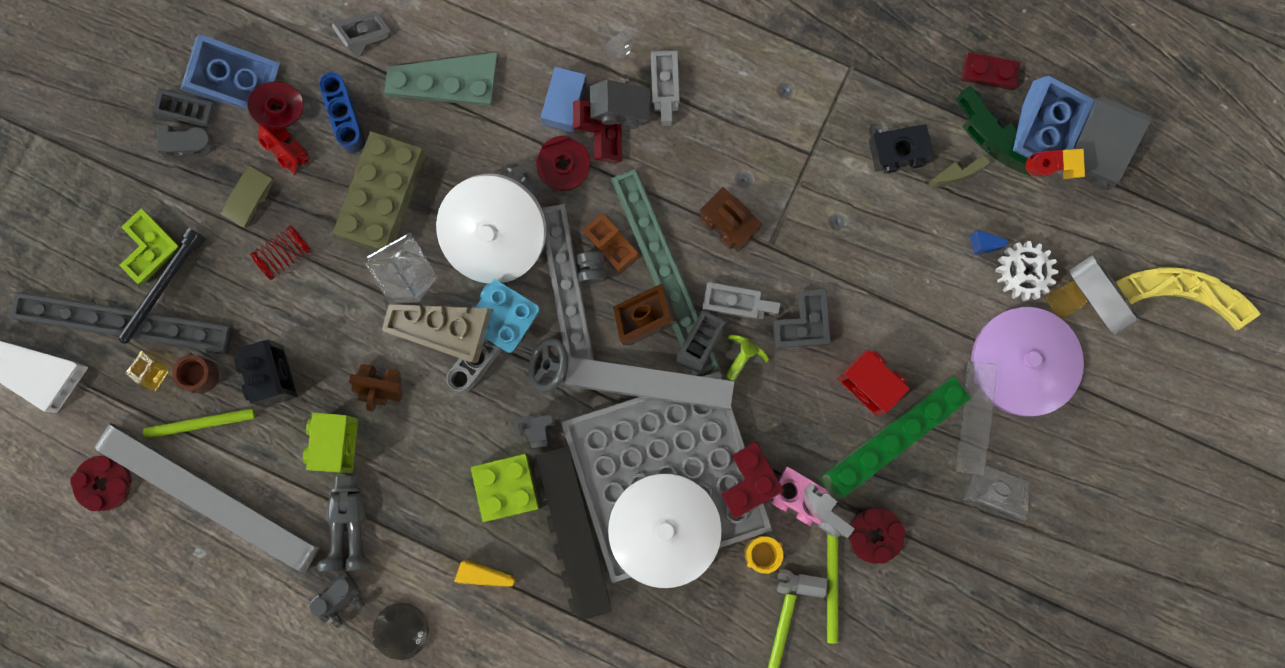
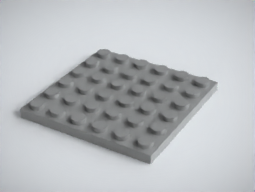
[561,371,772,583]

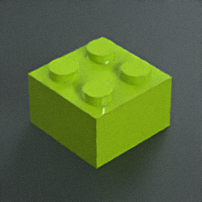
[303,413,358,473]
[470,454,540,522]

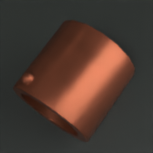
[172,353,219,393]

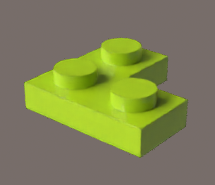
[120,208,180,286]

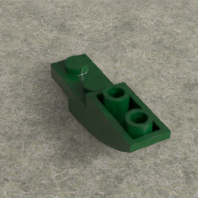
[955,86,1031,176]

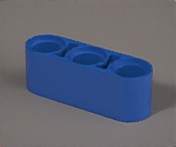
[319,72,365,153]

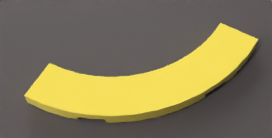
[1115,268,1261,331]

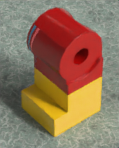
[1026,149,1085,179]

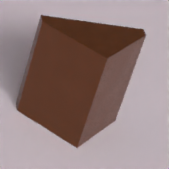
[613,284,679,345]

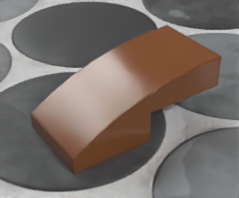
[582,213,640,274]

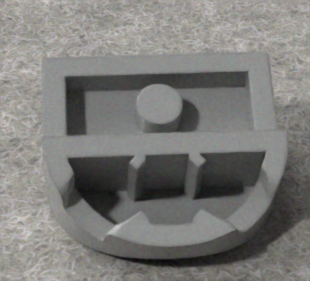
[804,483,854,538]

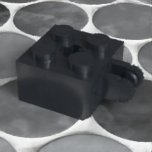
[234,340,298,407]

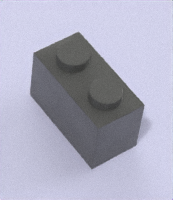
[590,79,650,129]

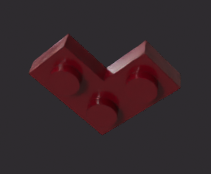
[573,99,622,164]
[721,442,785,519]

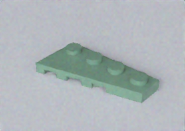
[384,52,498,107]

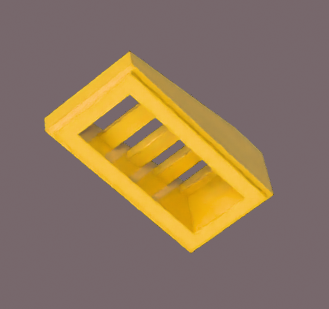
[454,559,517,587]

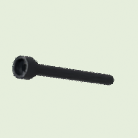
[118,227,206,344]

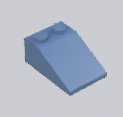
[180,34,280,110]
[1013,75,1095,174]

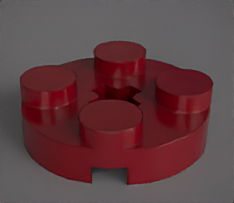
[536,136,590,191]
[70,456,132,511]
[849,508,905,564]

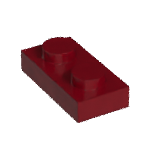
[961,52,1021,90]

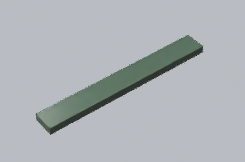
[611,168,719,376]

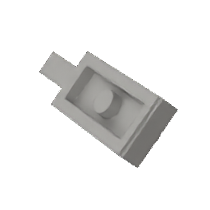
[651,50,679,126]
[702,282,780,320]

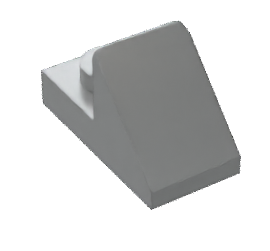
[332,11,391,56]

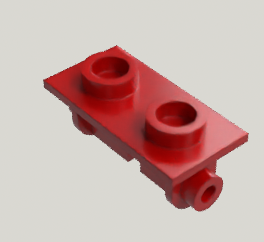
[258,124,310,175]

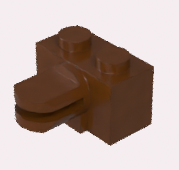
[699,187,762,252]

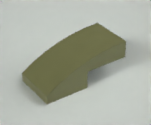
[928,154,990,188]
[221,165,275,228]

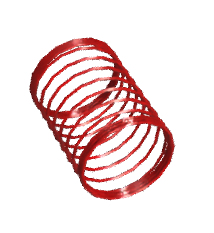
[250,225,311,280]

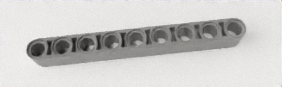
[94,423,320,573]

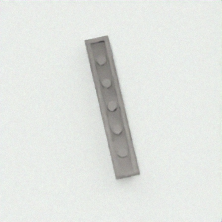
[542,203,594,363]
[565,357,735,410]

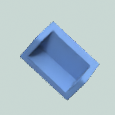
[540,67,587,133]

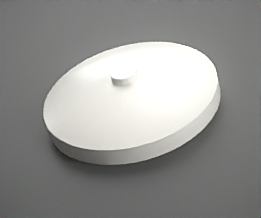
[436,174,546,284]
[608,474,721,588]

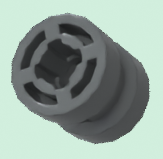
[577,252,606,284]

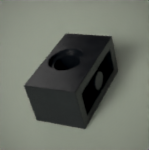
[869,124,933,174]

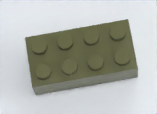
[332,131,427,256]

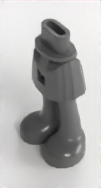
[317,476,371,572]

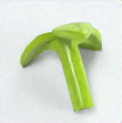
[725,335,769,381]

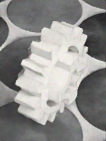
[995,241,1058,301]

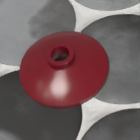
[247,82,304,129]

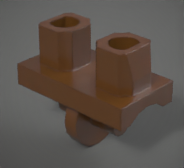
[349,364,403,411]

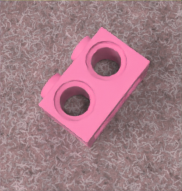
[771,467,831,526]

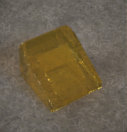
[1045,280,1088,319]
[126,351,169,391]

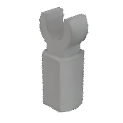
[777,569,827,598]

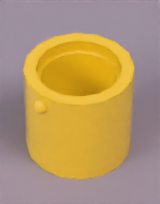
[744,536,783,573]

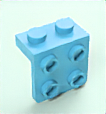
[472,279,539,353]

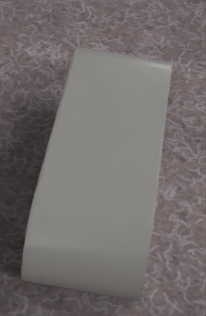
[1069,254,1140,335]
[446,339,502,393]

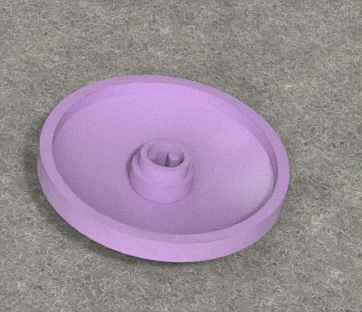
[971,307,1084,417]

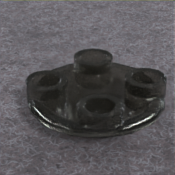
[372,603,429,660]

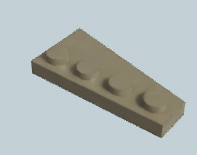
[382,304,493,363]

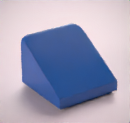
[970,231,1008,255]

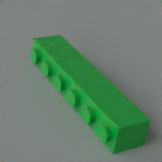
[818,376,971,500]

